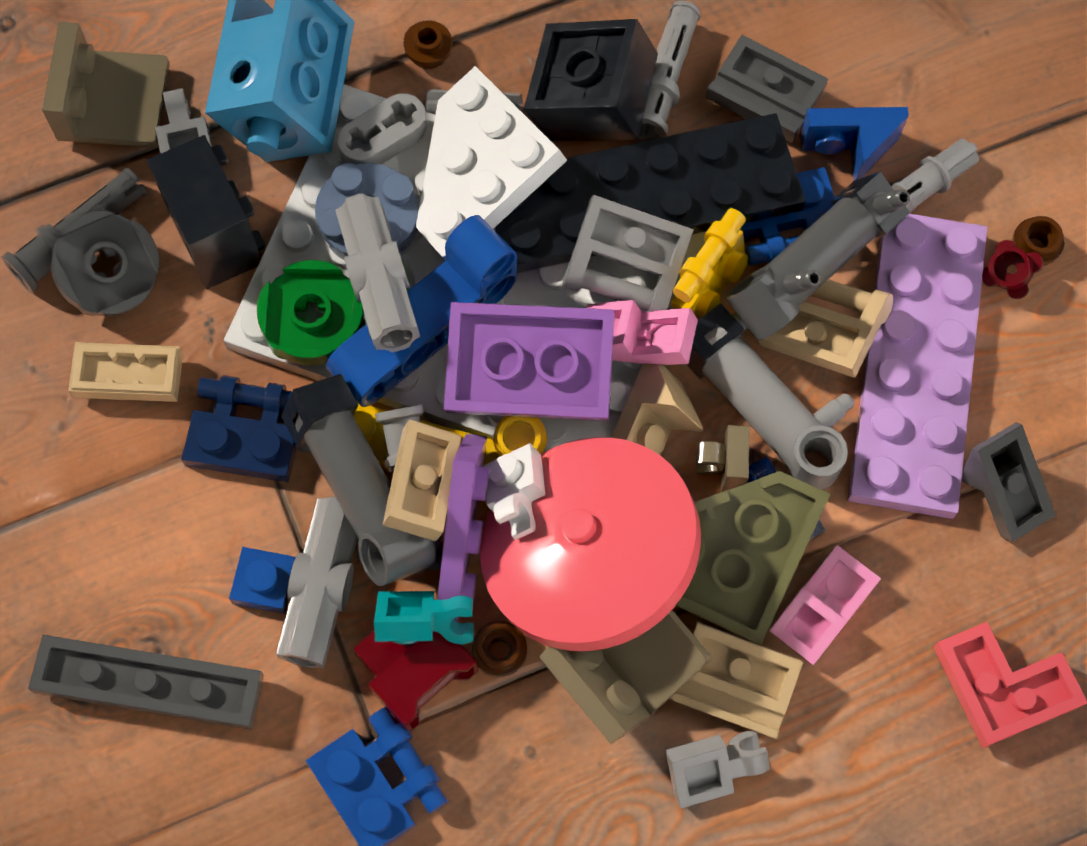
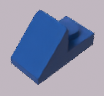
[800,107,909,181]

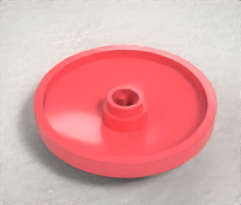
[480,437,701,651]

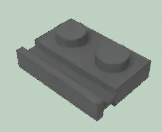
[706,35,828,143]

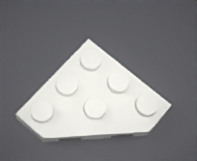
[416,66,567,260]

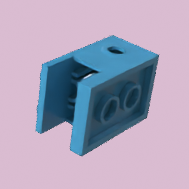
[205,0,355,162]

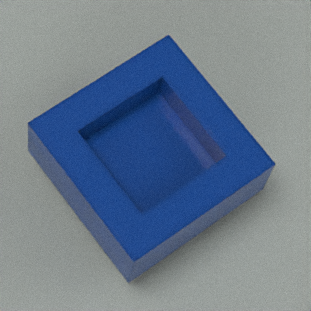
[229,547,296,614]

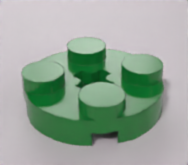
[257,260,365,366]

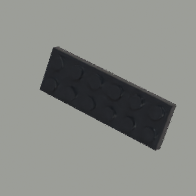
[493,113,806,273]

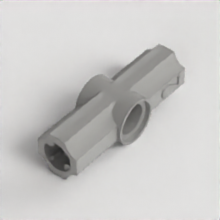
[335,193,420,353]
[276,496,358,668]

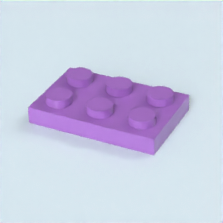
[444,302,615,421]

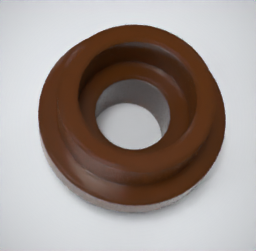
[403,20,453,69]
[1012,216,1065,266]
[472,621,527,677]

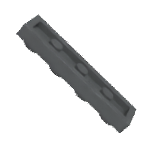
[28,634,264,730]

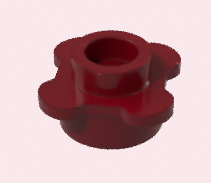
[982,240,1043,299]

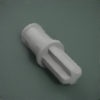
[891,139,979,212]

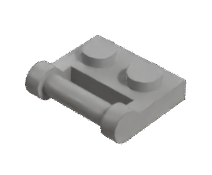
[562,195,694,312]

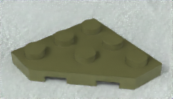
[676,471,830,645]

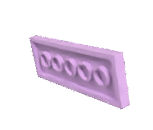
[848,214,987,519]

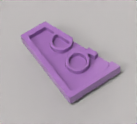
[437,434,489,622]

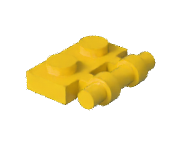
[670,208,748,320]

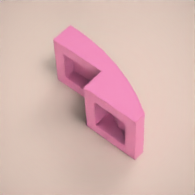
[586,300,698,365]
[769,545,881,665]

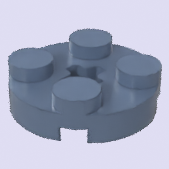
[315,163,419,260]

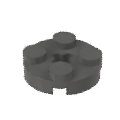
[51,210,160,317]

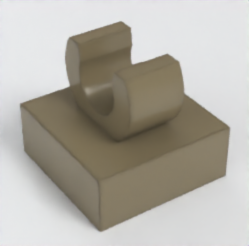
[696,425,749,492]

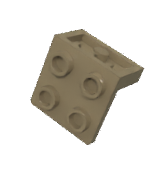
[42,22,170,147]
[539,610,711,744]

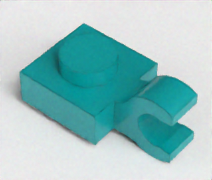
[374,591,474,644]

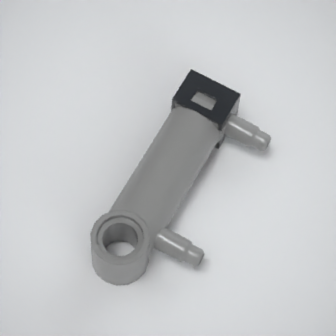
[686,303,854,490]

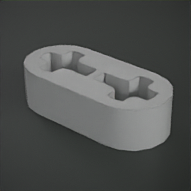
[338,94,426,165]

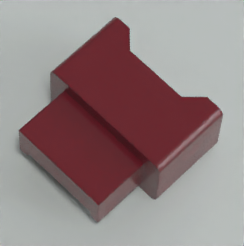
[353,631,479,732]

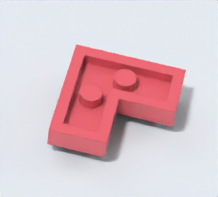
[933,622,1087,749]

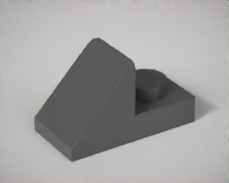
[962,422,1056,542]

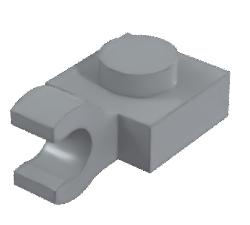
[155,88,212,153]
[666,731,770,809]

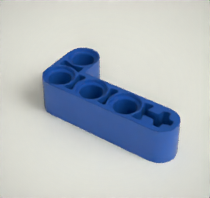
[326,215,517,407]

